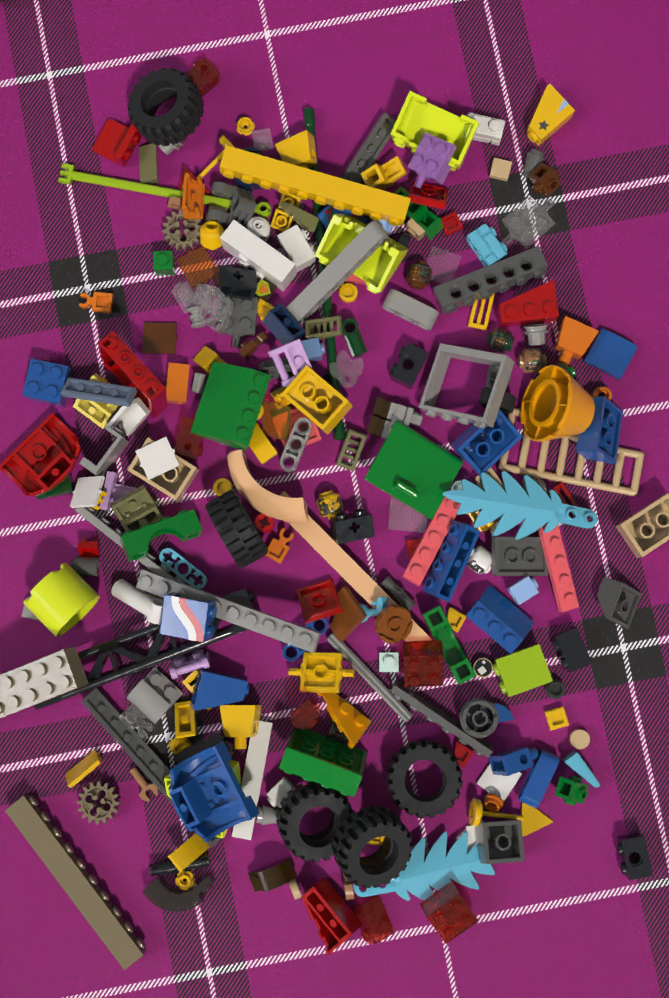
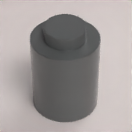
[70,556,100,577]

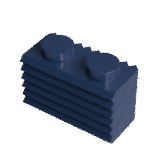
[263,303,305,345]

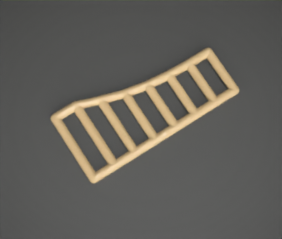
[498,408,644,496]

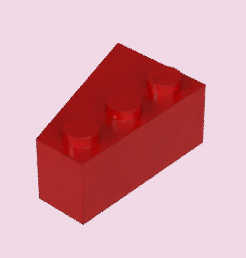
[497,280,559,328]
[301,877,363,956]

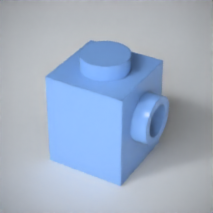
[506,576,539,605]

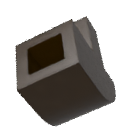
[248,858,297,892]

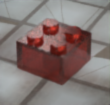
[403,640,444,687]
[420,881,479,944]

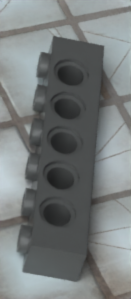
[433,246,548,314]

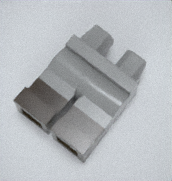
[367,397,423,439]

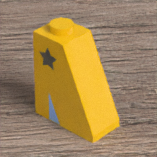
[526,84,575,146]

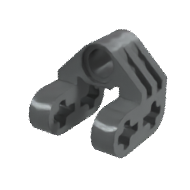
[207,182,256,228]

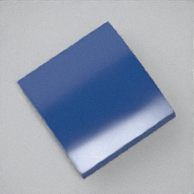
[584,328,638,380]

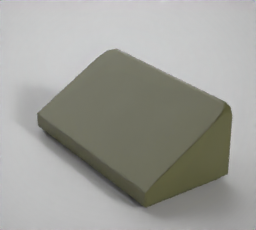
[139,143,159,184]

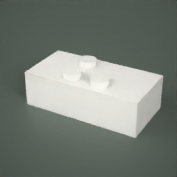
[220,220,297,292]

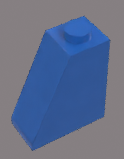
[190,668,249,710]

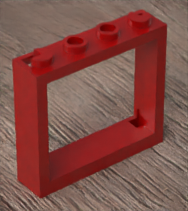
[98,331,167,419]

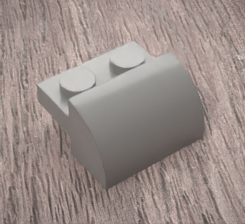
[127,667,183,724]

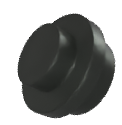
[545,679,565,699]

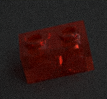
[184,57,222,97]
[174,416,204,461]
[290,697,321,730]

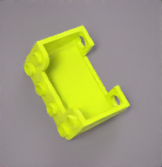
[391,91,479,172]

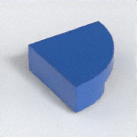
[492,703,514,723]

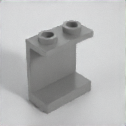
[80,426,129,476]

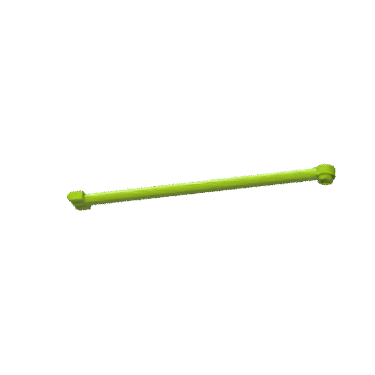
[58,163,271,218]

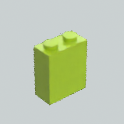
[492,644,553,697]

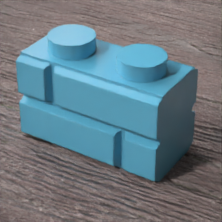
[466,223,508,267]

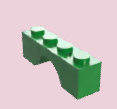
[120,509,203,562]
[421,606,476,685]

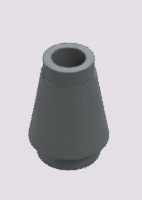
[522,149,545,179]

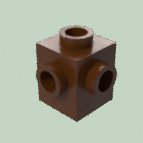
[528,162,561,197]

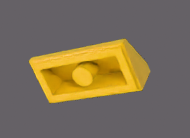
[65,750,104,788]

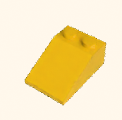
[281,365,353,435]

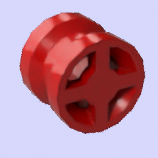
[255,513,275,533]

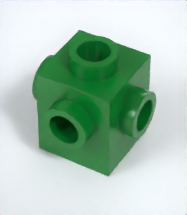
[555,775,589,806]

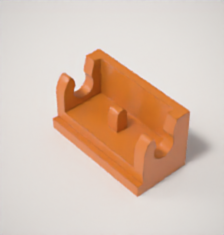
[182,174,205,219]
[165,362,190,404]

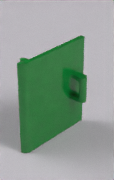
[364,419,463,520]

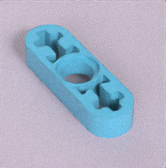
[159,548,208,589]

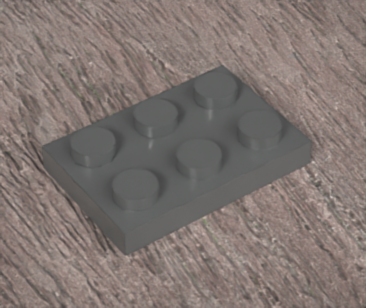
[492,537,548,576]

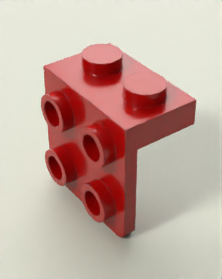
[92,119,142,167]

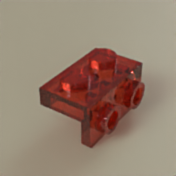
[352,895,395,944]

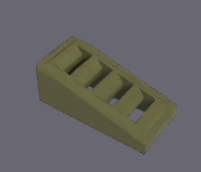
[279,202,319,232]
[305,315,343,340]
[336,428,367,471]

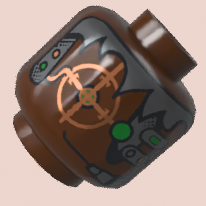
[406,260,432,290]

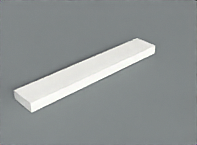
[232,720,273,840]

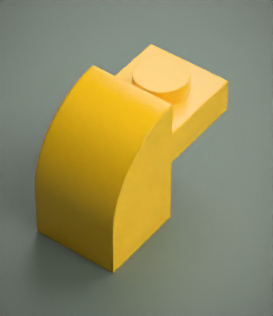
[361,156,408,190]

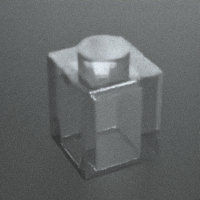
[171,281,201,314]

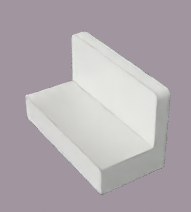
[106,397,151,436]

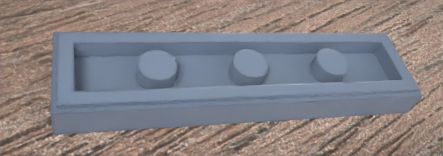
[60,377,137,407]

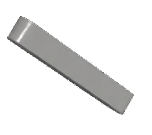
[286,220,389,326]

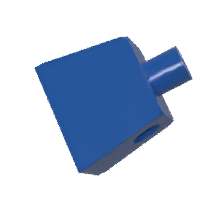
[488,747,539,776]

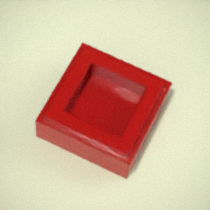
[440,211,464,237]

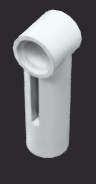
[111,579,164,625]

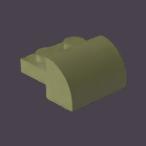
[110,485,163,531]

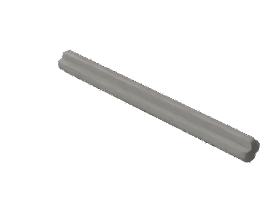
[327,633,412,722]

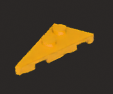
[317,692,372,749]

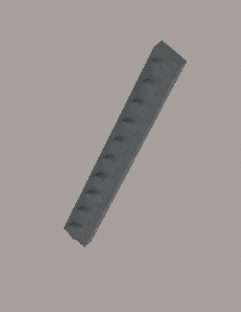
[81,688,221,848]

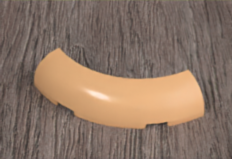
[227,449,308,523]

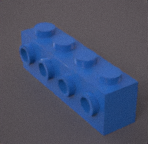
[422,521,480,602]

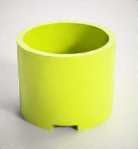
[23,563,100,638]

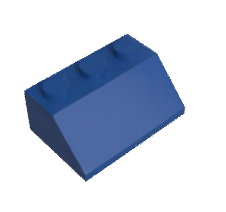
[576,396,623,464]
[450,409,523,476]
[465,585,534,654]

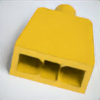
[275,130,317,169]
[220,705,261,749]

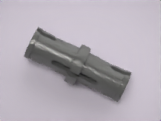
[380,576,416,611]

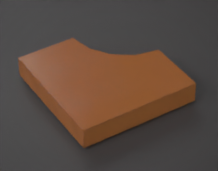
[329,586,367,641]

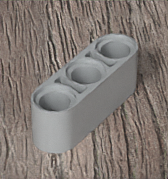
[382,289,439,331]
[280,418,312,473]

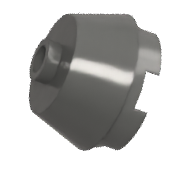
[460,698,499,738]

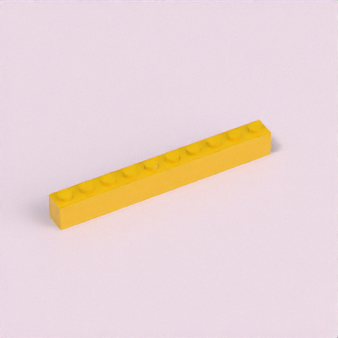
[219,145,411,226]

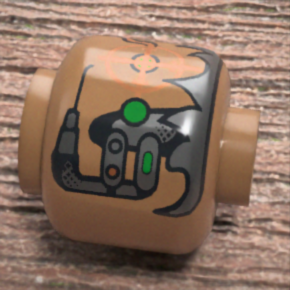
[518,348,547,373]

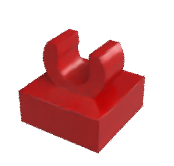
[78,536,100,558]

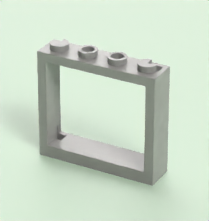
[419,343,515,429]

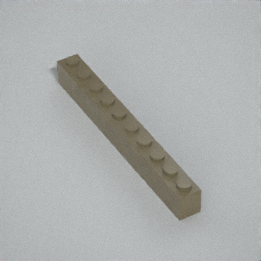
[5,793,146,970]

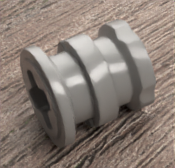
[187,306,208,328]

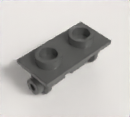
[258,358,295,380]

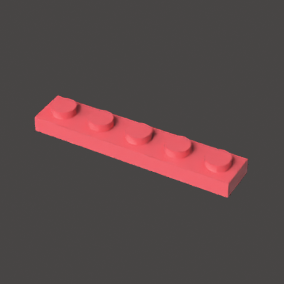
[401,497,461,586]
[538,523,579,612]

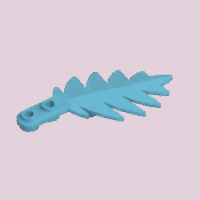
[442,471,597,540]
[353,831,495,905]

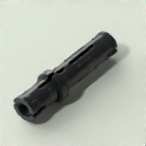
[149,854,210,877]

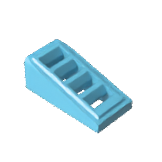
[562,751,600,788]

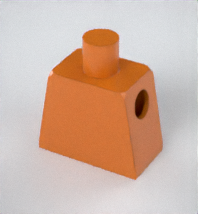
[555,316,599,365]

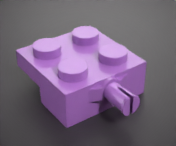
[408,133,457,189]

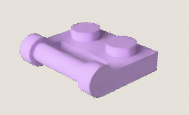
[268,338,313,387]
[169,649,210,679]

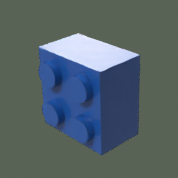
[22,359,73,407]

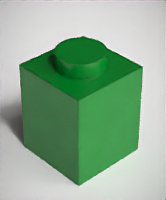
[153,251,175,276]

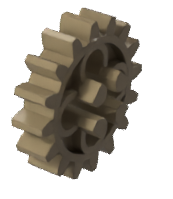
[162,209,202,251]
[77,780,121,825]

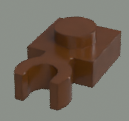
[238,331,268,360]

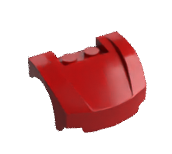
[0,413,82,497]

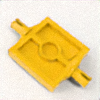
[288,652,355,693]

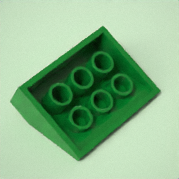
[190,361,271,451]
[279,724,368,797]

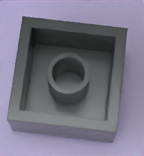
[477,820,525,864]

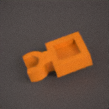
[79,292,114,314]
[266,528,294,564]

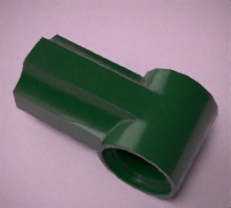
[342,318,367,358]

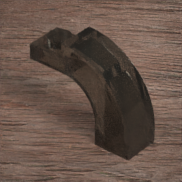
[142,873,215,912]

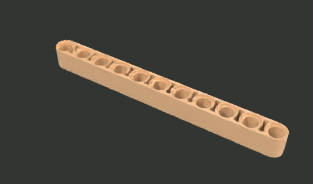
[279,491,432,653]

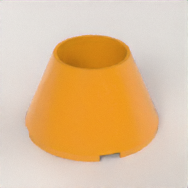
[520,365,595,442]

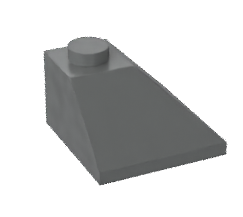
[597,577,642,629]

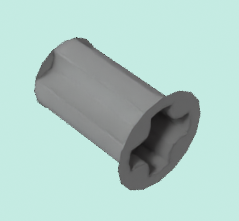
[191,373,207,394]

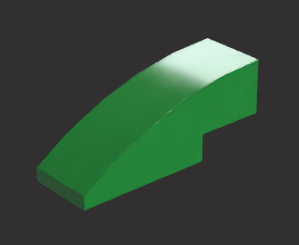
[394,186,444,240]

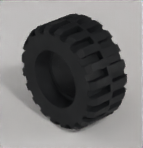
[128,68,204,146]
[205,490,268,568]
[386,739,463,818]
[276,781,354,863]
[332,806,413,888]

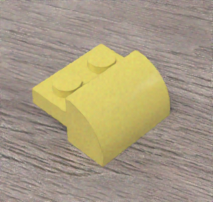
[73,373,120,429]

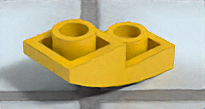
[270,193,301,232]
[249,423,278,464]
[168,833,209,872]

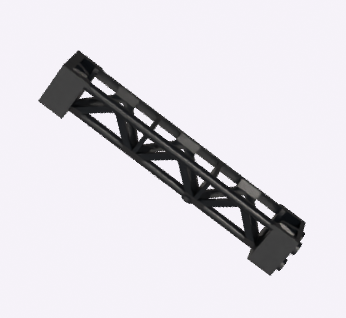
[34,588,260,710]

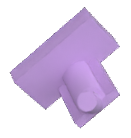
[99,471,137,512]

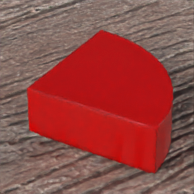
[454,740,474,768]

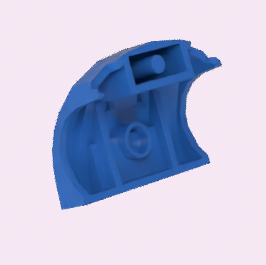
[169,741,259,842]

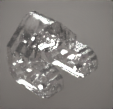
[191,284,233,332]

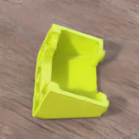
[314,214,408,294]

